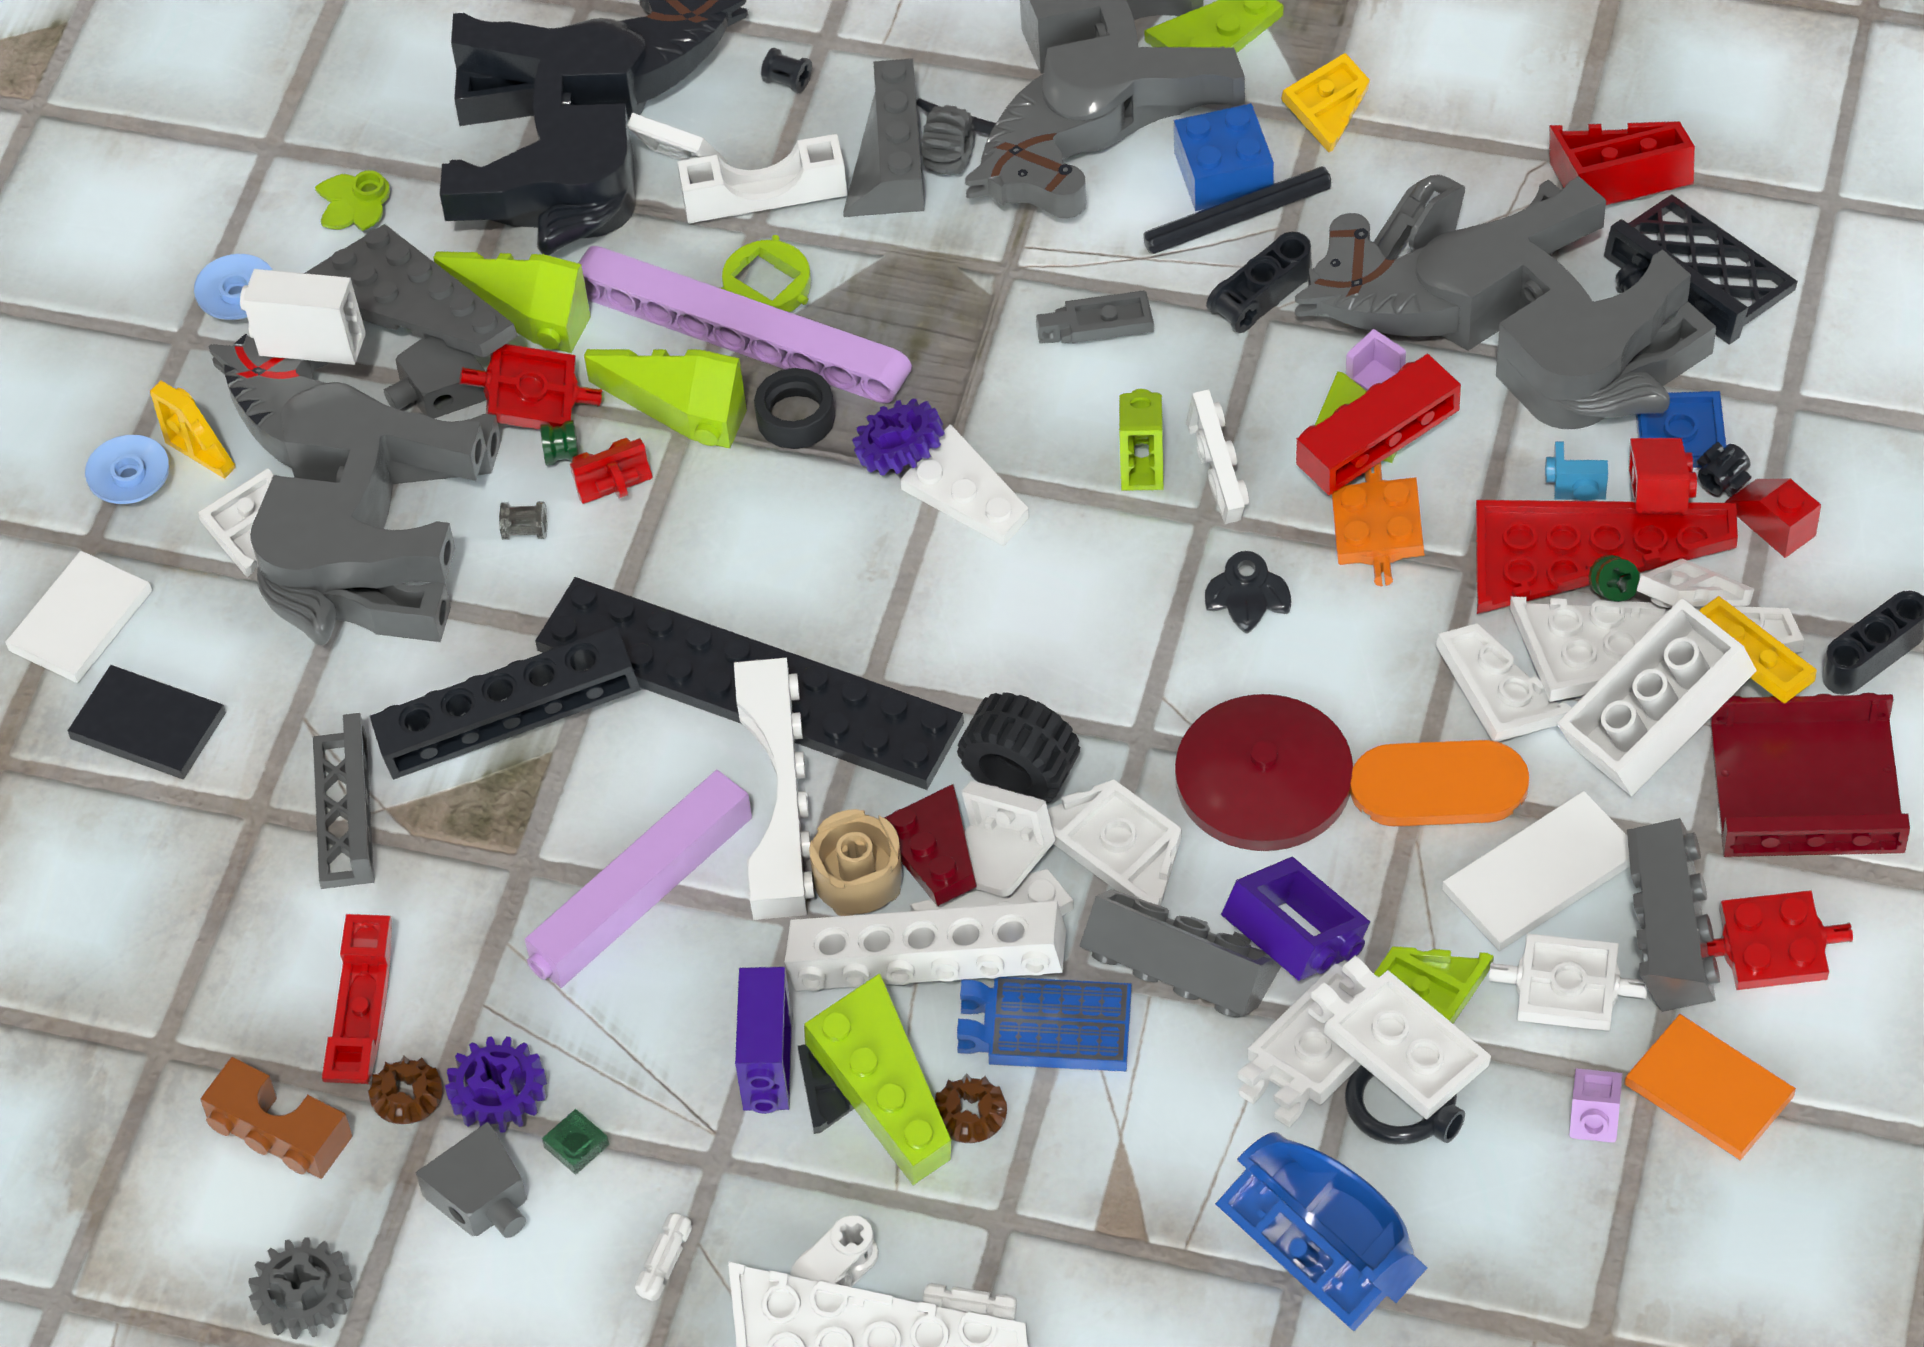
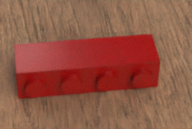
[1296,353,1461,495]

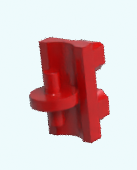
[569,438,653,504]

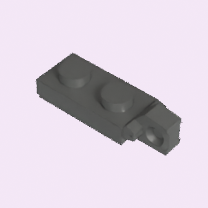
[1036,290,1154,343]

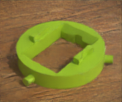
[721,235,811,312]

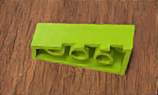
[804,973,951,1185]

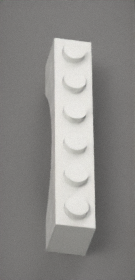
[734,658,814,920]

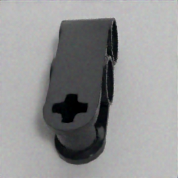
[1206,231,1312,333]

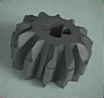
[921,105,974,175]

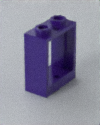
[1221,856,1371,981]
[735,967,792,1114]

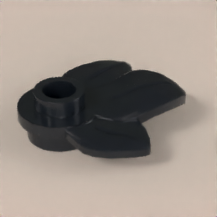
[1205,551,1292,634]

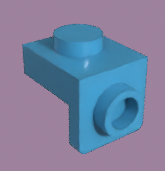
[1545,441,1608,501]

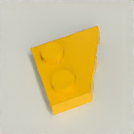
[1281,53,1370,152]
[150,380,236,479]

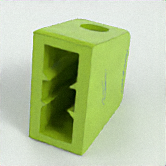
[1119,389,1164,491]

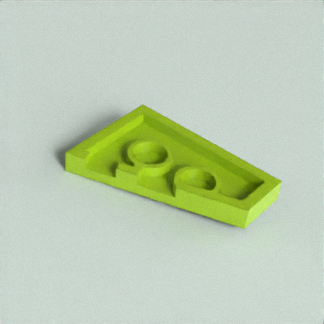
[1144,0,1283,53]

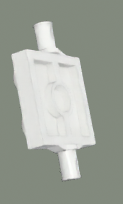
[1489,933,1647,1031]

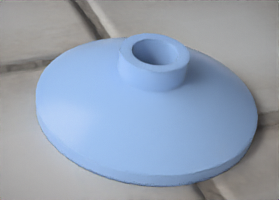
[194,254,272,320]
[85,435,170,504]

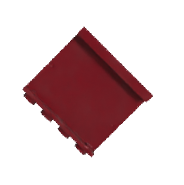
[1710,692,1910,857]

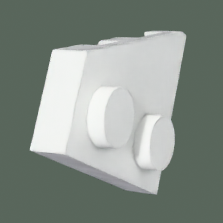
[1637,559,1754,608]

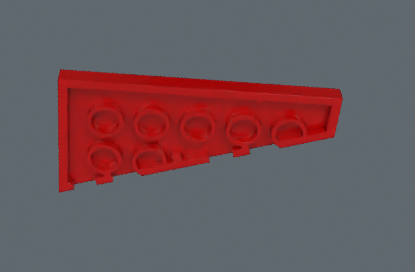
[1476,500,1738,614]

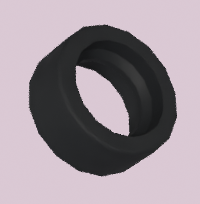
[754,368,835,449]

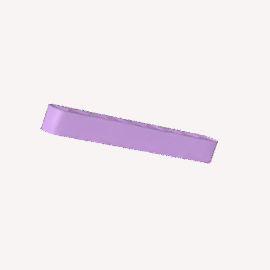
[578,246,912,403]

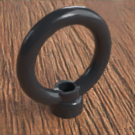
[1345,1065,1465,1145]

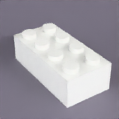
[1557,598,1757,796]

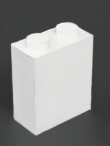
[240,269,366,365]

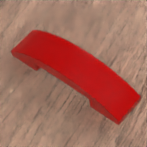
[322,914,392,1084]

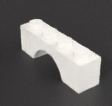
[677,134,847,223]

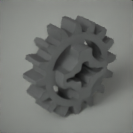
[248,1237,354,1339]

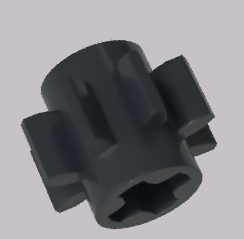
[1697,442,1752,497]

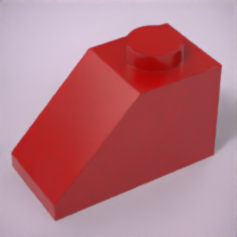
[1725,478,1821,558]

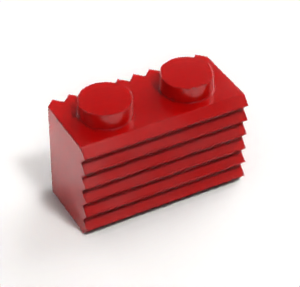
[1628,438,1697,514]

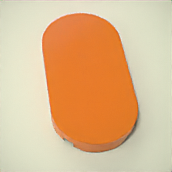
[1350,740,1529,826]

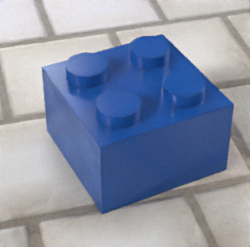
[1173,103,1274,211]

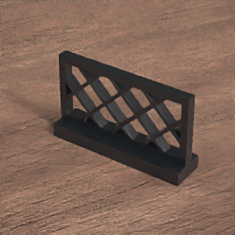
[1604,194,1798,345]

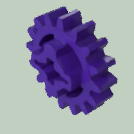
[852,398,945,475]
[445,1036,547,1133]

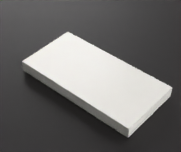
[1442,791,1630,951]

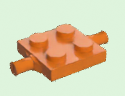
[1332,462,1425,586]

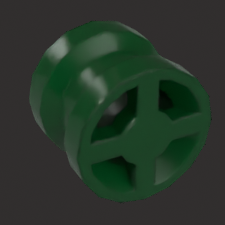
[540,420,579,465]
[1589,554,1640,602]

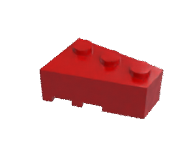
[1549,121,1695,205]

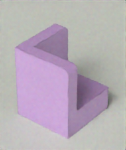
[1346,329,1406,391]

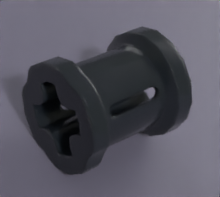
[761,48,812,93]

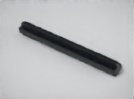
[1143,166,1332,254]

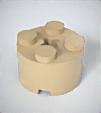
[809,809,903,916]

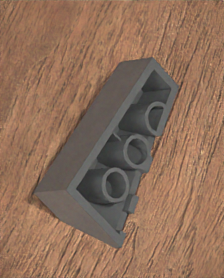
[843,58,924,217]
[1627,818,1720,1012]
[1079,889,1281,1017]

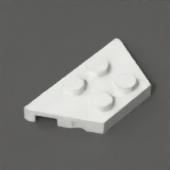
[1048,780,1182,906]

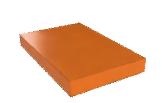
[1625,1014,1796,1161]

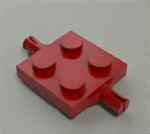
[459,344,602,430]
[1707,890,1853,990]

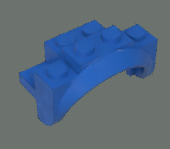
[1215,1132,1428,1331]

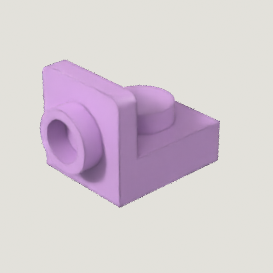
[1569,1068,1622,1142]

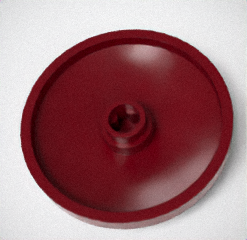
[1175,694,1353,851]

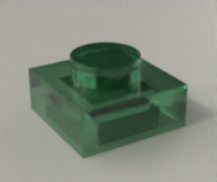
[542,1109,609,1175]

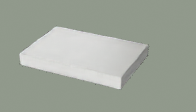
[5,550,152,683]

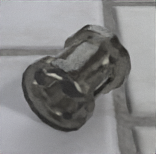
[499,501,548,540]

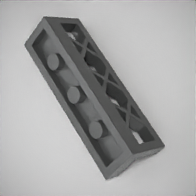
[313,713,374,889]

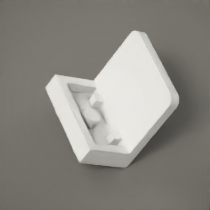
[961,780,1055,897]

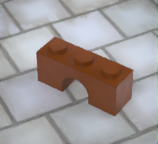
[200,1057,353,1179]

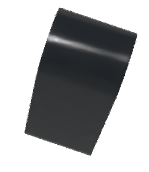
[1822,590,1924,695]

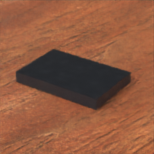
[67,665,226,780]

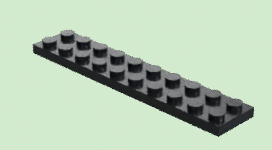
[535,577,964,790]

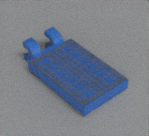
[957,977,1132,1072]

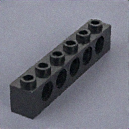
[369,626,641,780]

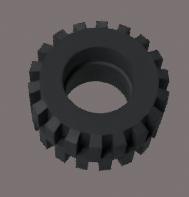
[957,692,1081,804]

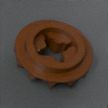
[368,1055,443,1124]
[935,1073,1007,1143]

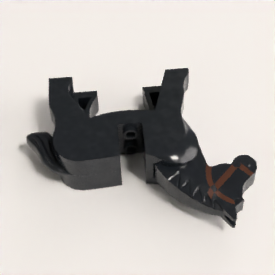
[439,0,748,256]

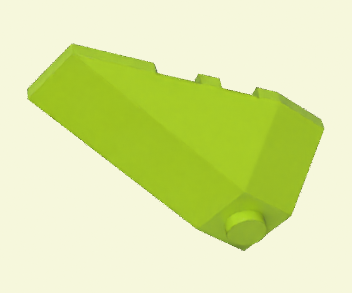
[433,251,591,353]
[584,349,747,449]

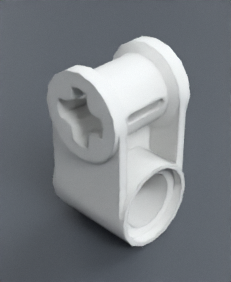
[790,1215,879,1287]

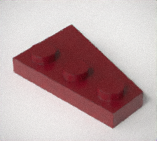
[884,784,977,906]

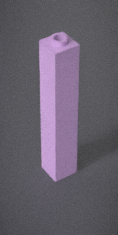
[525,770,752,988]

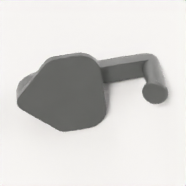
[1374,174,1466,260]

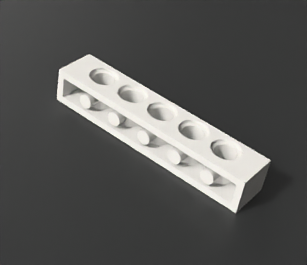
[785,901,1066,991]

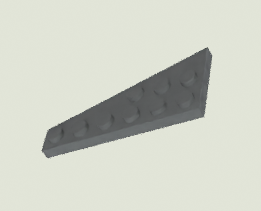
[305,224,518,357]

